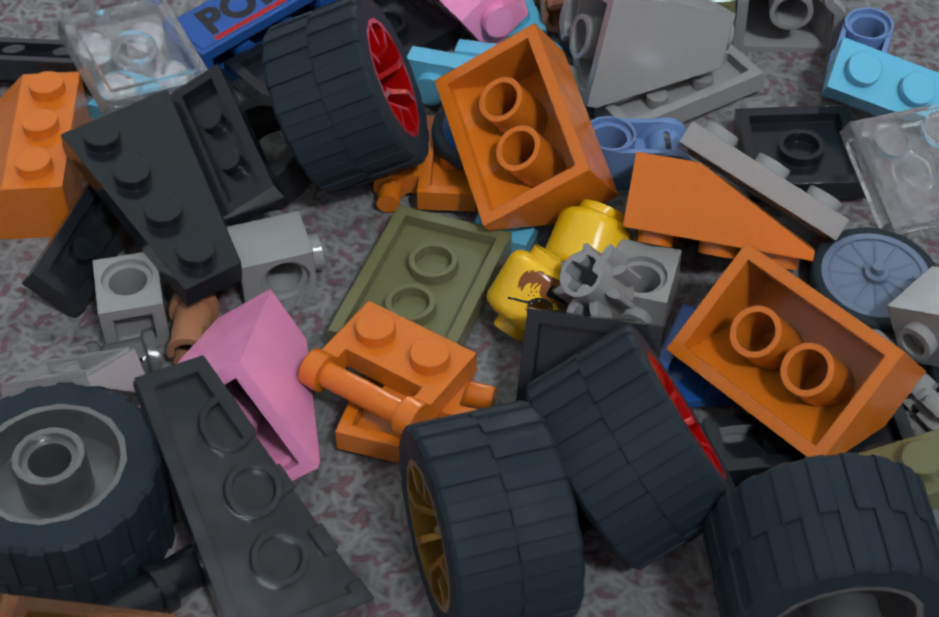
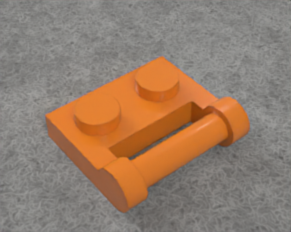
[298,301,477,435]

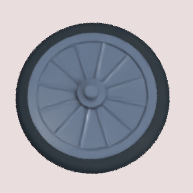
[809,227,936,333]

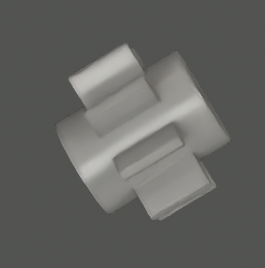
[554,243,641,318]

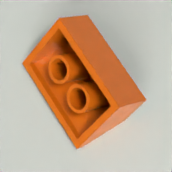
[434,23,619,231]
[0,71,91,240]
[666,242,926,457]

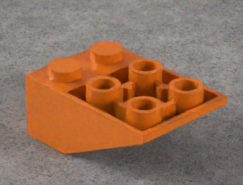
[623,151,815,270]

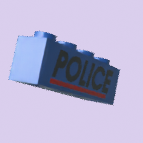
[161,0,337,81]

